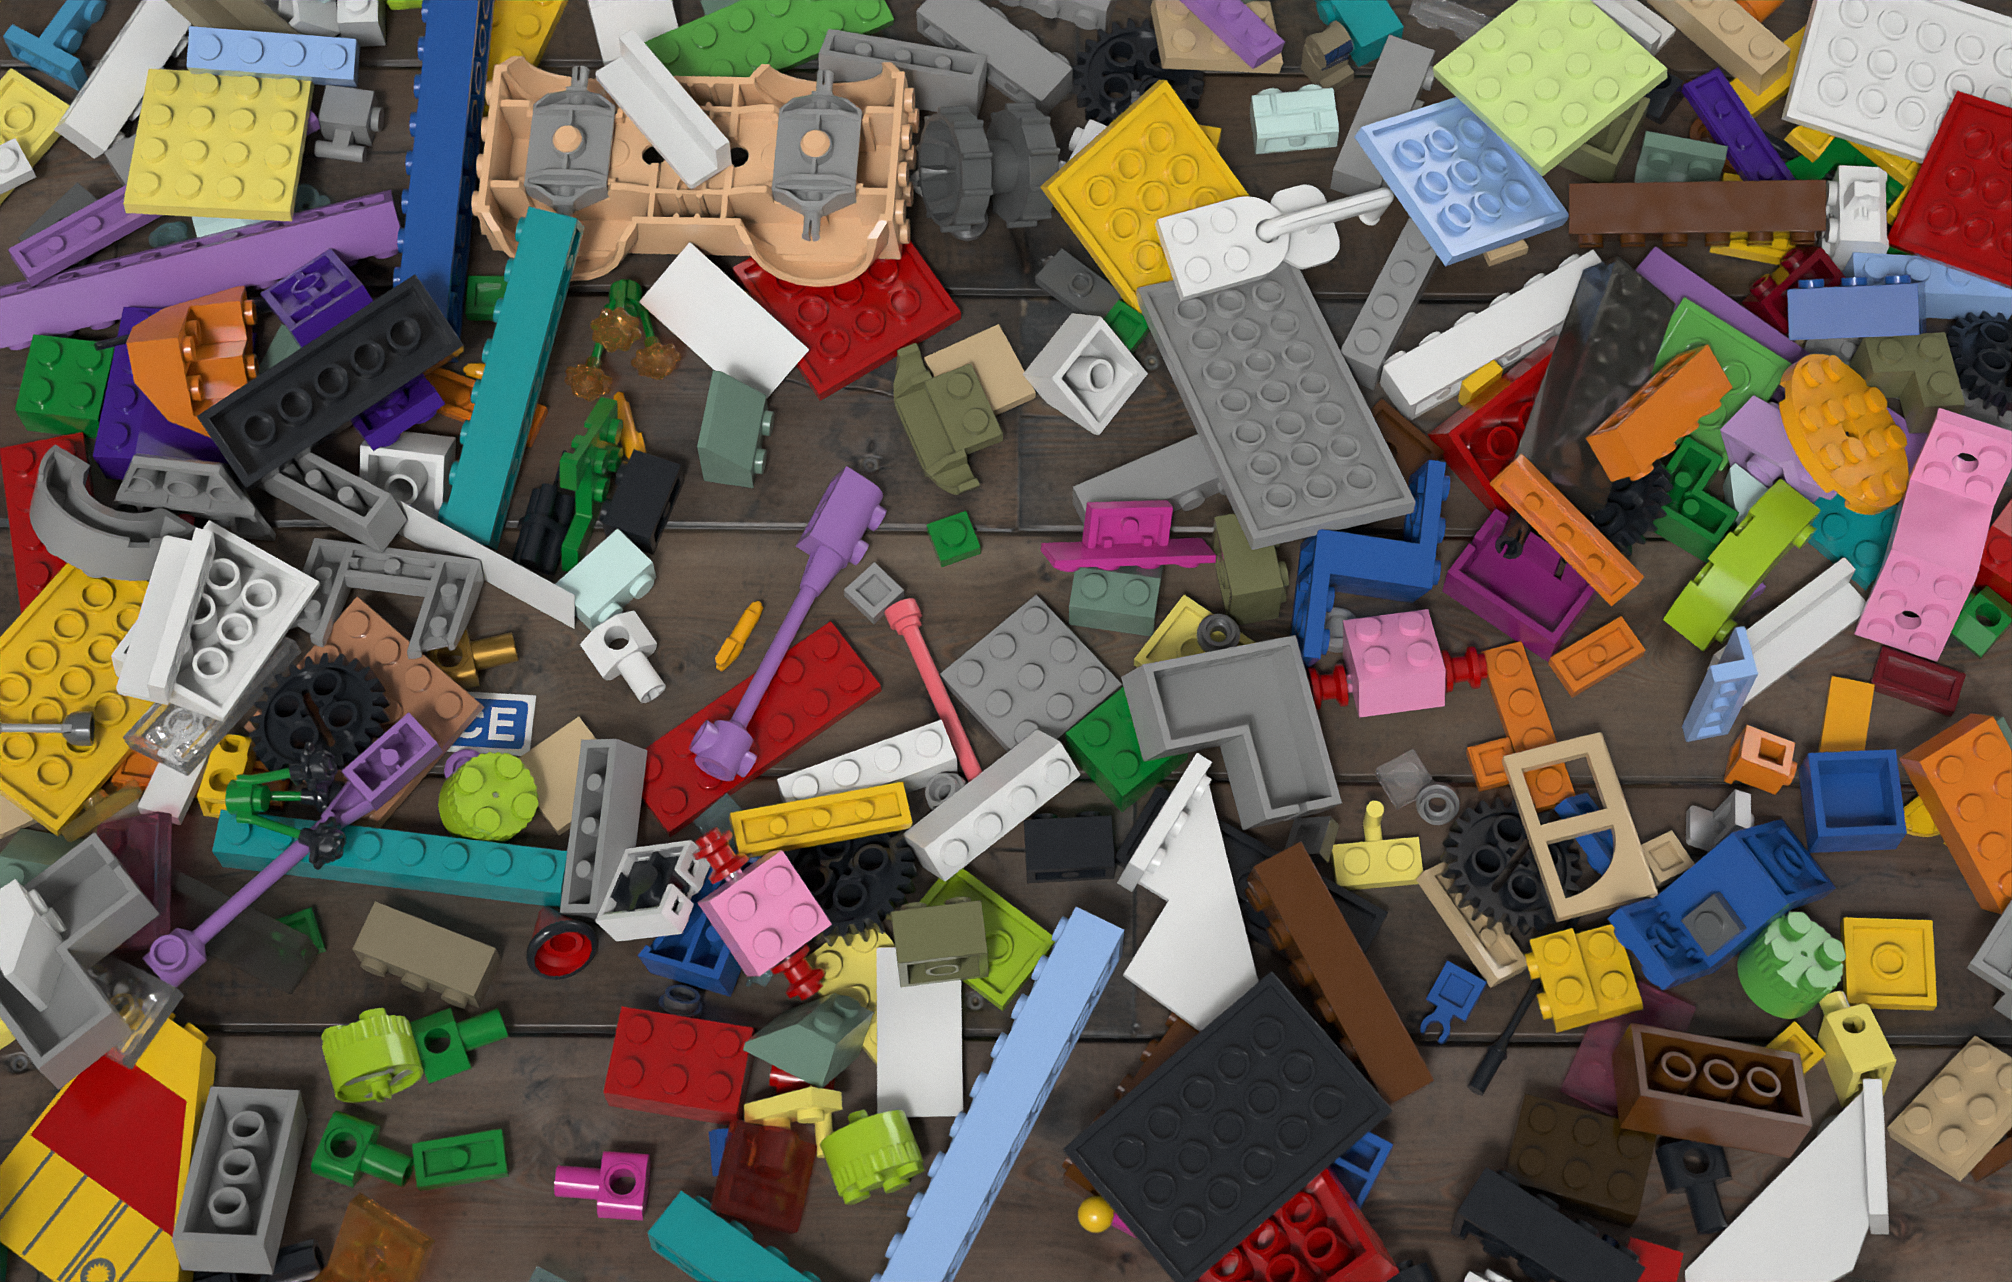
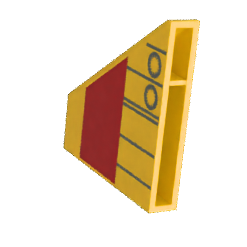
[0,996,216,1282]

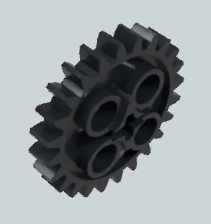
[1073,18,1204,126]
[1946,311,2012,417]
[1546,459,1674,563]
[249,653,390,786]
[1440,797,1582,936]
[784,831,918,946]

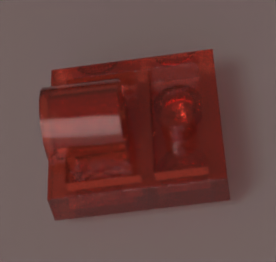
[710,1119,817,1234]

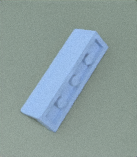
[1682,626,1758,742]

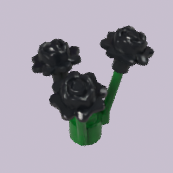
[225,741,347,870]

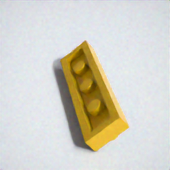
[729,782,912,858]

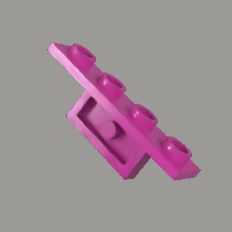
[1041,500,1216,572]

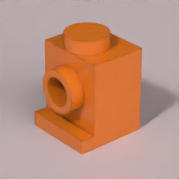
[1724,725,1797,795]

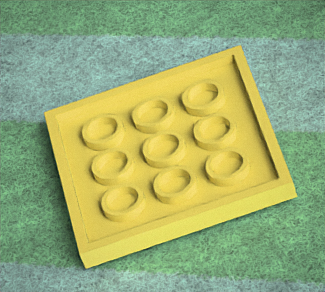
[123,69,314,221]

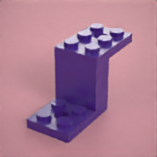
[260,248,445,451]

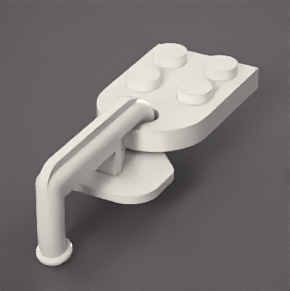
[1155,185,1394,301]

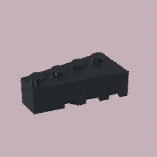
[1451,1167,1646,1282]

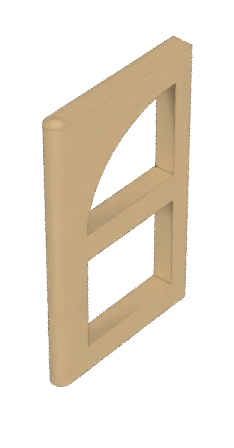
[1502,732,1658,922]

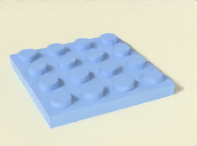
[1354,97,1569,266]

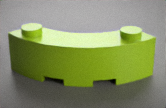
[1663,478,1821,652]

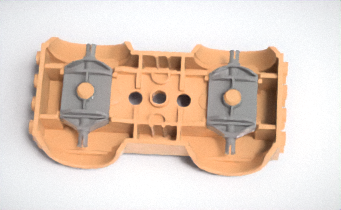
[472,56,919,287]

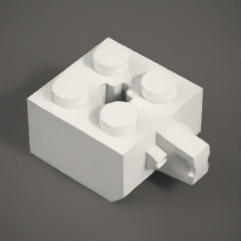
[1818,165,1889,273]

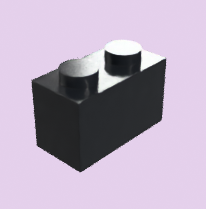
[599,449,685,555]
[1024,811,1115,884]

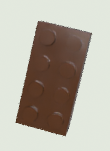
[1611,1023,1812,1158]

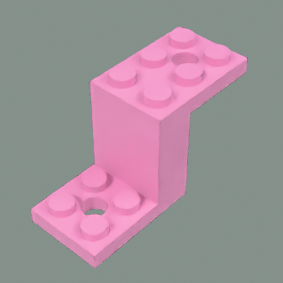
[1854,408,2012,662]

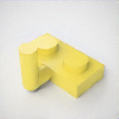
[1331,801,1423,890]
[744,1087,842,1158]

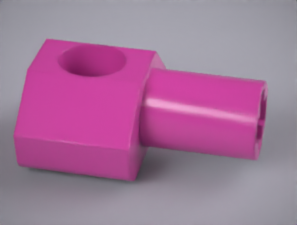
[554,1151,650,1221]

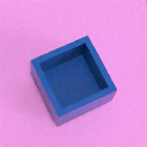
[1798,749,1907,853]

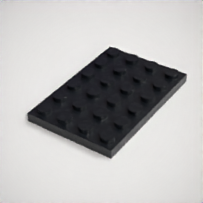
[1063,971,1393,1282]

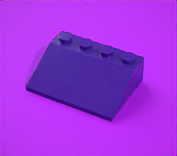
[93,307,258,480]

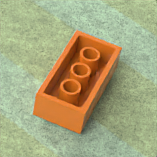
[1899,713,2012,914]

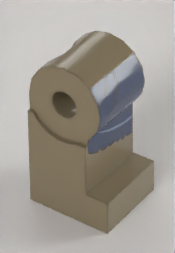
[1301,21,1355,92]

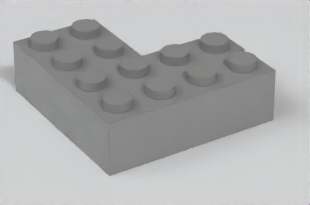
[1121,635,1342,830]
[0,832,160,1089]

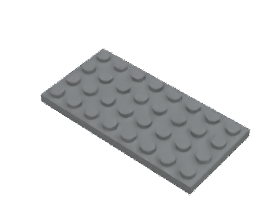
[1136,261,1416,550]

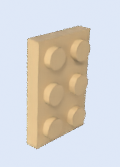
[1150,0,1283,74]
[1887,1036,2012,1182]

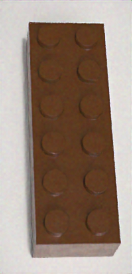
[1569,180,1826,249]
[1244,842,1434,1107]

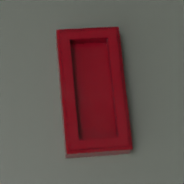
[1870,646,1966,717]

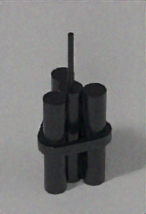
[511,450,576,575]

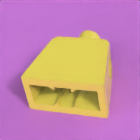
[1817,991,1896,1108]

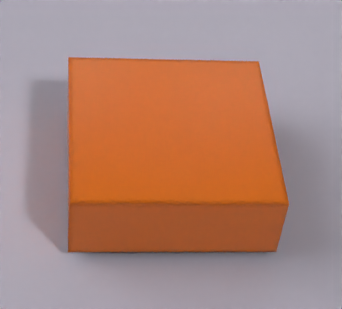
[1466,737,1514,792]

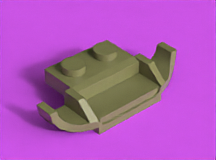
[893,343,1003,495]

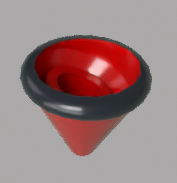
[526,907,598,980]

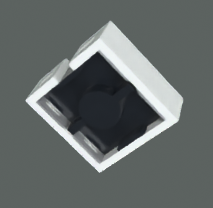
[595,840,710,941]

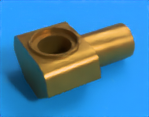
[427,627,519,689]

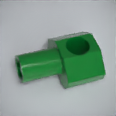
[1950,586,2012,659]
[410,1008,509,1084]
[311,1110,414,1188]

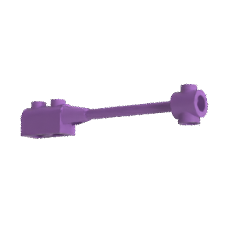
[689,466,887,781]
[143,712,443,991]

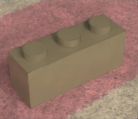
[353,902,502,1008]

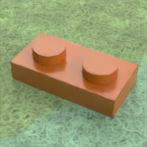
[1548,616,1646,698]

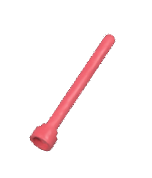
[884,598,982,783]

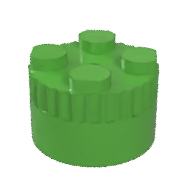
[1737,912,1846,1019]

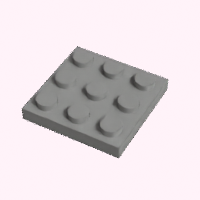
[940,594,1122,752]

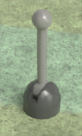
[0,711,95,746]

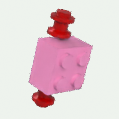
[1307,609,1488,718]
[692,827,832,1001]

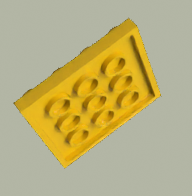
[1040,80,1250,315]

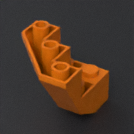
[126,286,259,438]

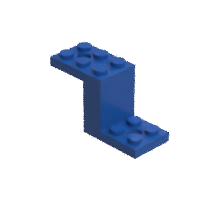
[1290,460,1450,670]
[1607,819,1836,991]

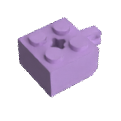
[1720,395,1837,503]

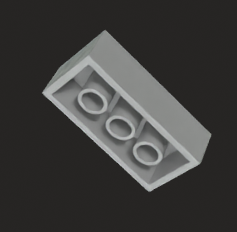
[172,1086,308,1274]

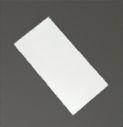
[639,242,809,398]
[877,947,963,1117]

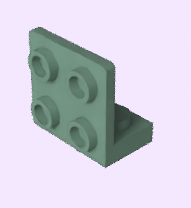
[1633,131,1728,241]

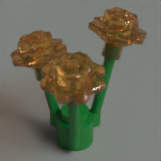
[564,279,682,402]

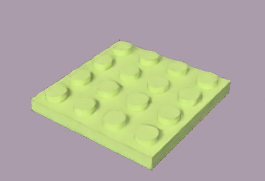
[1433,0,1668,176]

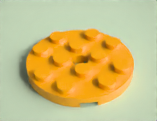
[1779,354,1909,515]

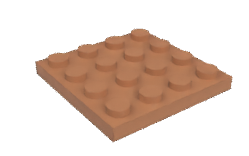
[244,596,484,829]

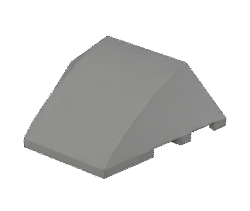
[111,453,276,541]

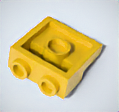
[1524,924,1643,1033]

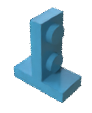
[3,0,107,91]

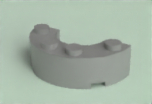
[30,445,196,581]

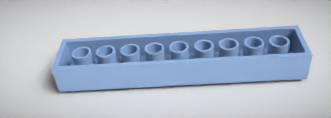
[870,907,1124,1282]

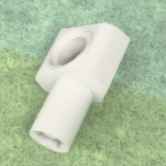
[580,611,666,703]

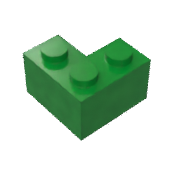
[1653,436,1739,563]

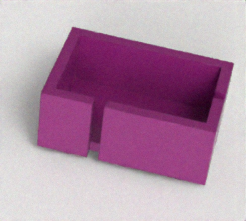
[1442,508,1598,662]

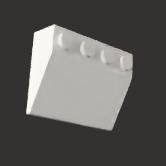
[111,520,320,722]

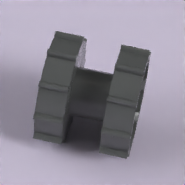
[917,102,1060,233]

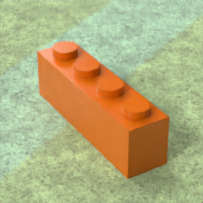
[1586,344,1733,482]

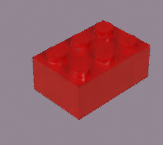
[603,1006,755,1127]

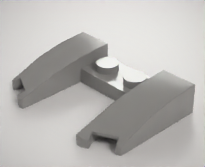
[290,538,484,659]

